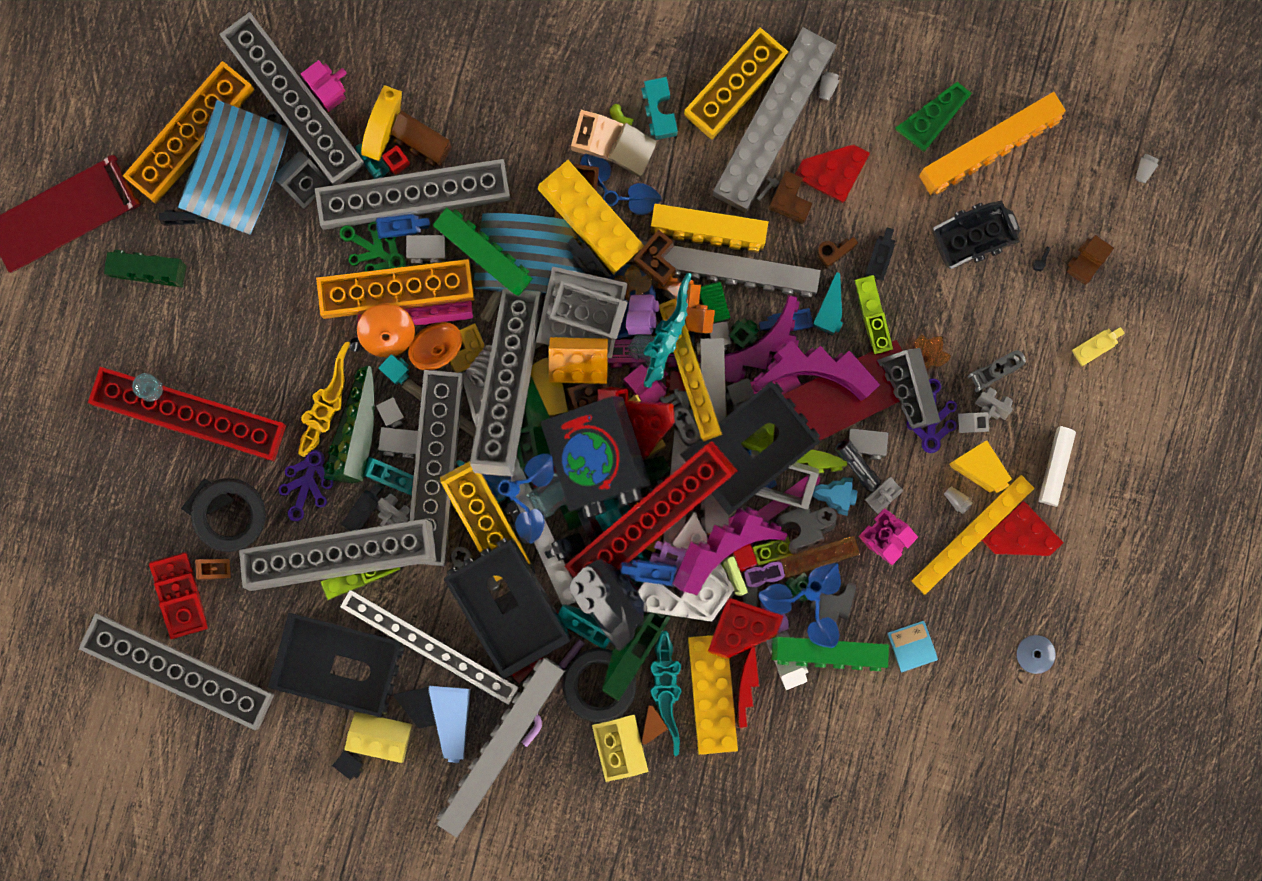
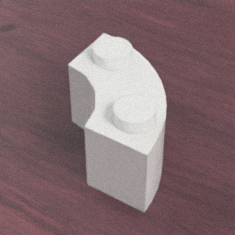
[766,631,808,690]

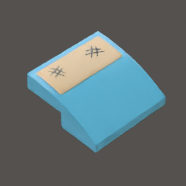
[888,621,938,672]

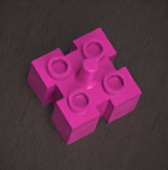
[301,60,347,112]
[624,364,668,403]
[859,508,918,565]

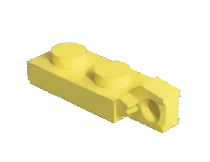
[1072,327,1125,366]

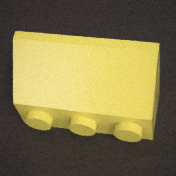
[344,711,412,763]
[592,715,648,782]

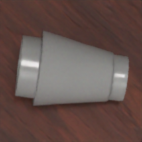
[819,71,839,101]
[1135,154,1159,184]
[944,486,973,514]

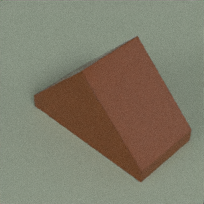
[195,559,231,580]
[642,705,668,745]

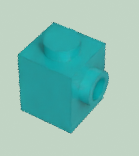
[379,354,410,386]

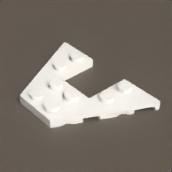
[638,513,734,621]

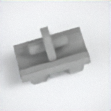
[975,387,1013,420]
[865,477,903,514]
[376,494,411,526]

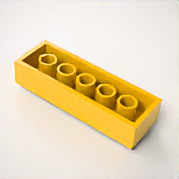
[684,27,788,140]
[538,160,644,275]
[651,204,769,253]
[440,461,530,582]
[688,635,738,755]

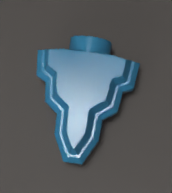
[812,477,857,516]

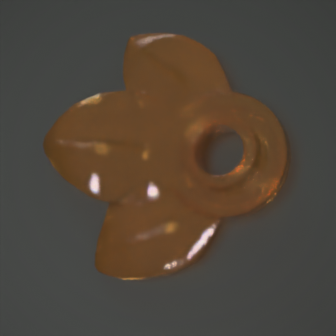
[614,265,652,302]
[915,335,951,368]

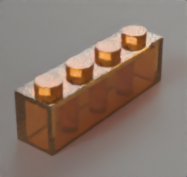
[779,536,860,578]

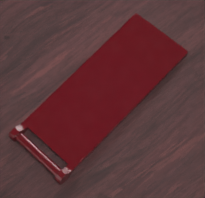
[0,154,141,273]
[783,340,902,441]

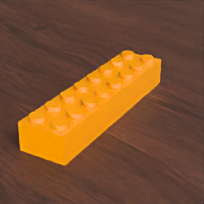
[123,61,255,204]
[919,92,1066,195]
[316,259,475,319]

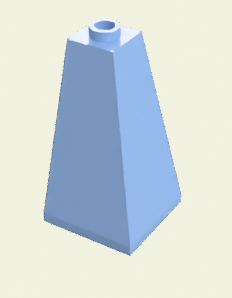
[429,686,471,763]

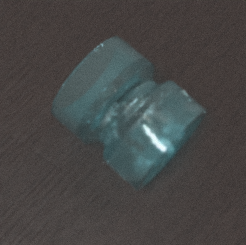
[132,373,163,402]

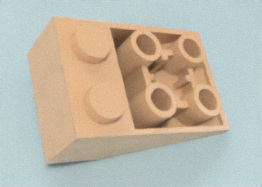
[571,110,623,161]

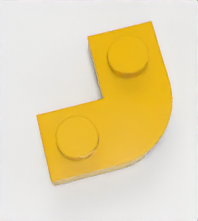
[450,323,484,373]

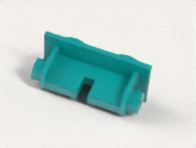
[355,143,390,179]

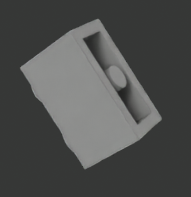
[406,235,446,265]
[378,427,418,459]
[848,429,888,460]

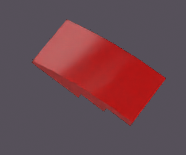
[149,551,208,640]
[737,647,759,728]

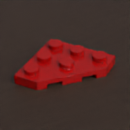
[795,144,870,204]
[624,401,675,459]
[981,501,1064,556]
[708,598,784,659]

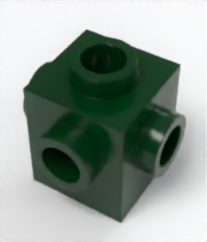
[728,318,759,348]
[785,572,809,605]

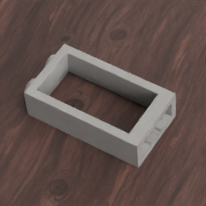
[546,281,628,340]
[750,450,819,510]

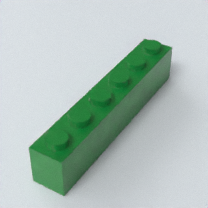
[433,207,533,296]
[771,637,889,671]

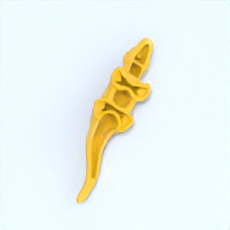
[298,342,350,457]

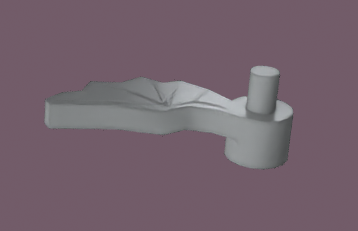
[757,177,779,201]

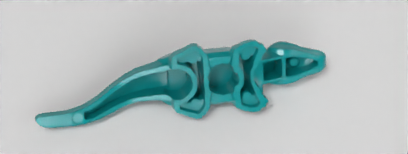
[644,272,691,388]
[650,631,682,756]

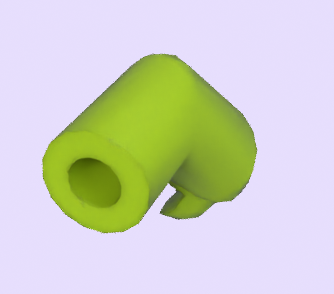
[610,104,633,126]

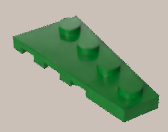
[895,82,972,152]

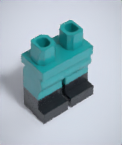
[577,499,631,542]

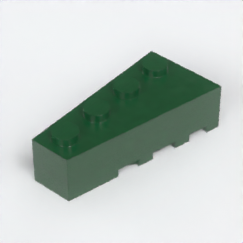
[104,249,186,288]

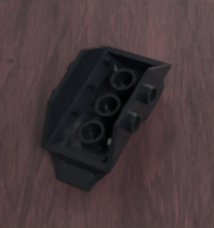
[933,200,1021,269]
[569,559,644,652]

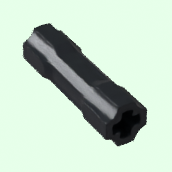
[835,439,881,492]

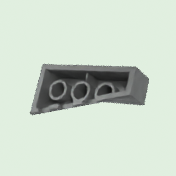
[877,348,940,429]

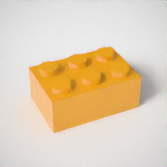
[549,337,608,384]

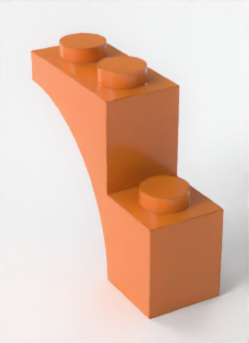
[658,277,715,333]

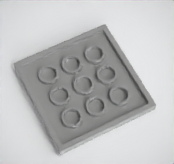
[536,267,628,359]

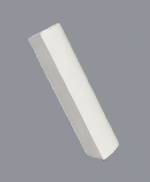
[1038,426,1076,507]

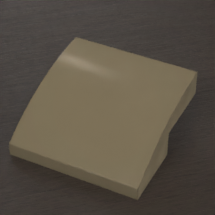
[608,123,657,177]

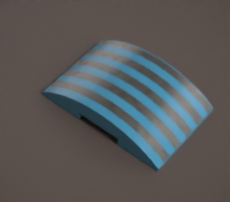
[178,100,289,235]
[473,213,585,295]

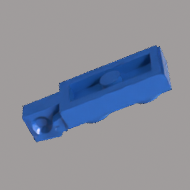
[375,214,430,239]
[759,308,813,332]
[620,560,677,586]

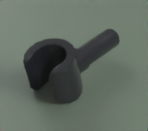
[1033,246,1051,271]
[350,337,362,352]

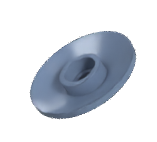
[1017,635,1055,674]

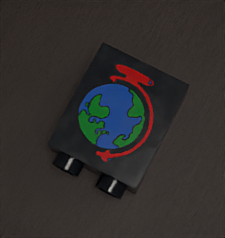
[541,396,652,519]

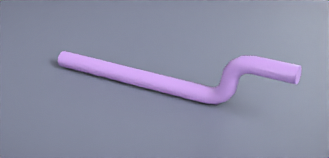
[521,639,585,747]

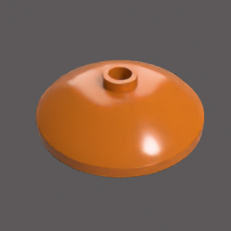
[357,303,415,358]
[408,322,462,370]

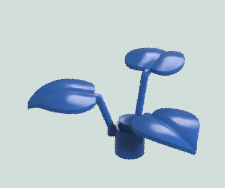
[580,154,662,215]
[483,454,554,544]
[758,563,841,648]

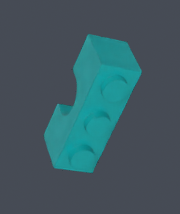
[641,77,678,140]

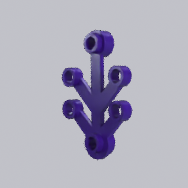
[906,378,957,453]
[278,450,333,522]

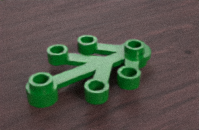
[340,222,406,272]

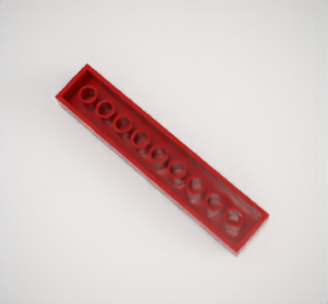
[88,367,286,462]
[564,441,737,578]

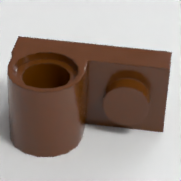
[817,237,858,269]

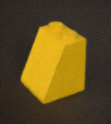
[949,440,1012,493]

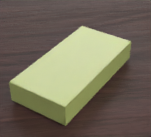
[722,556,748,596]

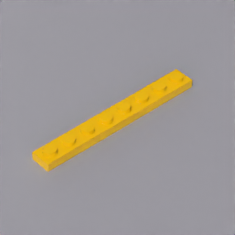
[659,298,722,441]
[911,475,1035,595]

